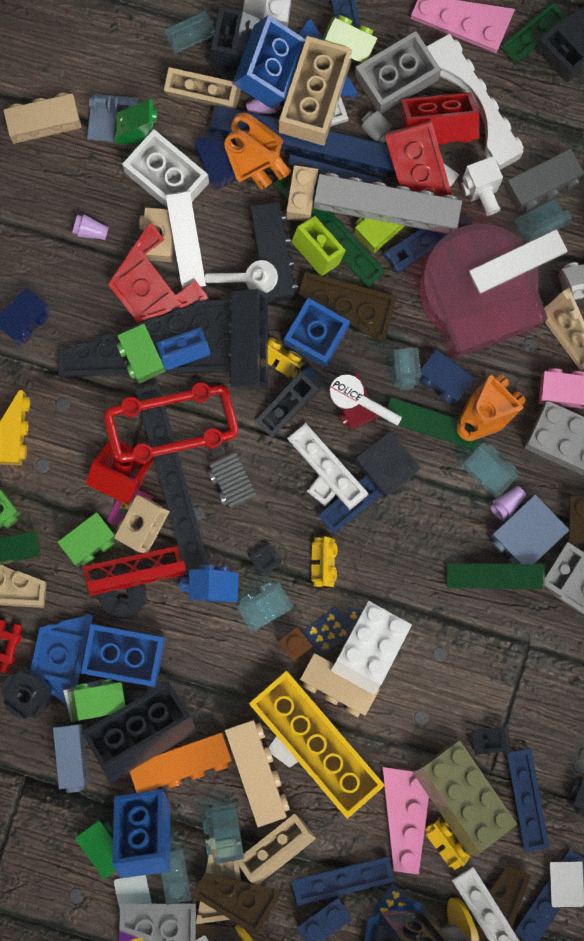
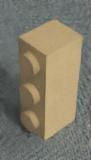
[164,67,241,109]
[3,93,82,144]
[300,653,379,717]
[236,814,316,885]

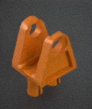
[224,113,291,190]
[456,374,525,441]

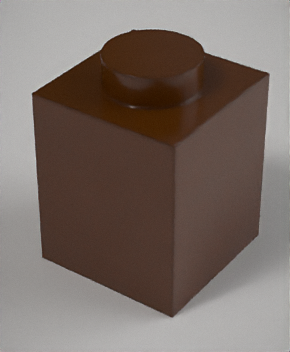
[278,627,312,662]

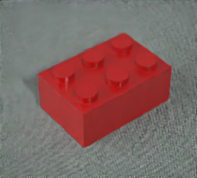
[401,92,479,145]

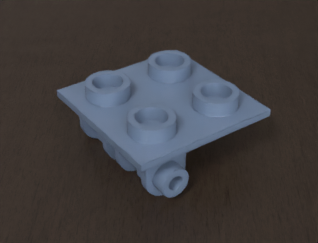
[87,94,139,142]

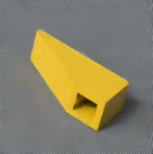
[0,390,30,466]

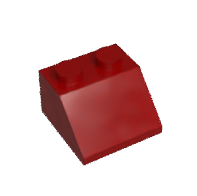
[86,441,154,505]

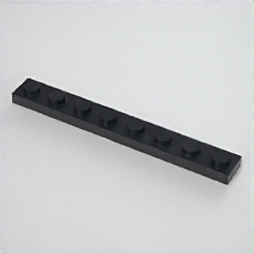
[136,383,209,576]

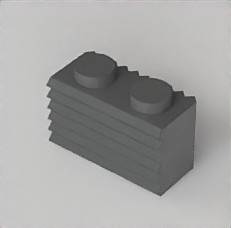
[207,451,257,509]

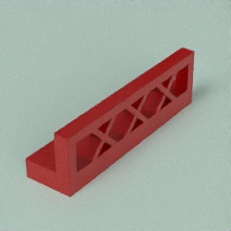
[82,546,186,596]

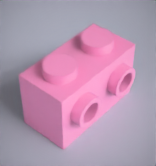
[538,368,584,409]

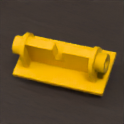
[268,337,305,378]
[311,537,337,587]
[425,816,471,870]

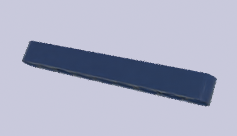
[208,106,397,178]

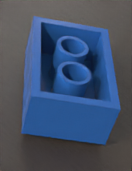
[232,15,306,108]
[81,624,166,687]
[112,789,171,879]

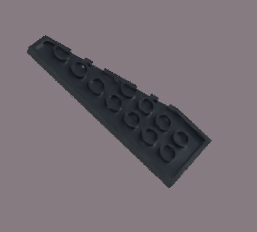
[58,300,231,377]

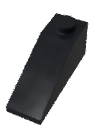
[256,367,328,438]

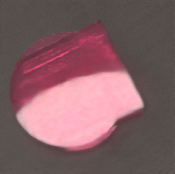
[420,224,548,360]

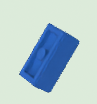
[156,327,211,370]

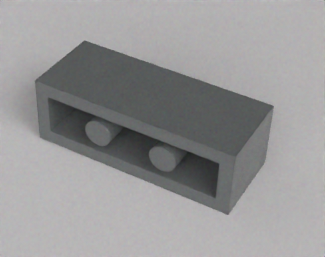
[505,149,584,211]

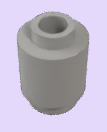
[361,111,394,145]

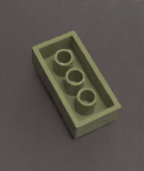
[413,741,517,856]

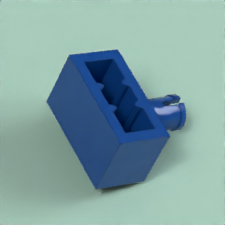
[179,565,238,602]

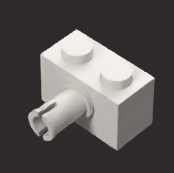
[461,156,503,216]

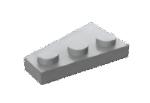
[119,904,196,941]

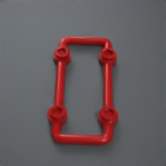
[104,382,239,464]

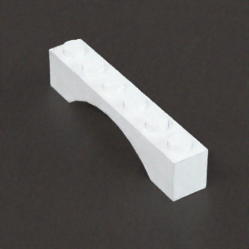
[427,34,523,170]

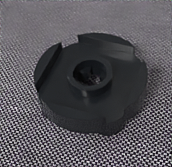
[98,569,147,618]
[1,668,52,719]

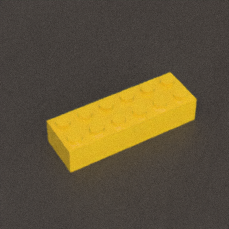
[249,671,385,819]

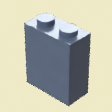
[490,495,569,564]
[53,724,90,793]

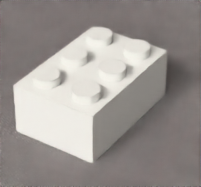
[122,129,209,209]
[331,601,412,695]

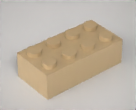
[279,36,353,146]
[225,720,290,827]

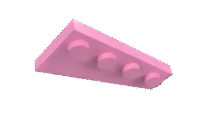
[411,0,515,53]
[382,767,429,875]

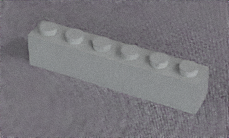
[314,173,462,235]

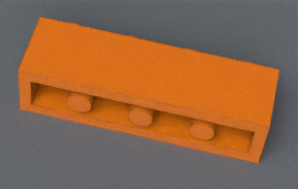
[130,732,232,793]

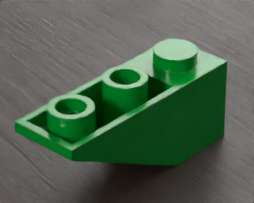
[114,99,157,145]

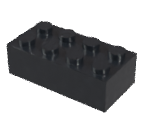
[82,681,197,783]

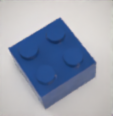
[284,298,350,368]

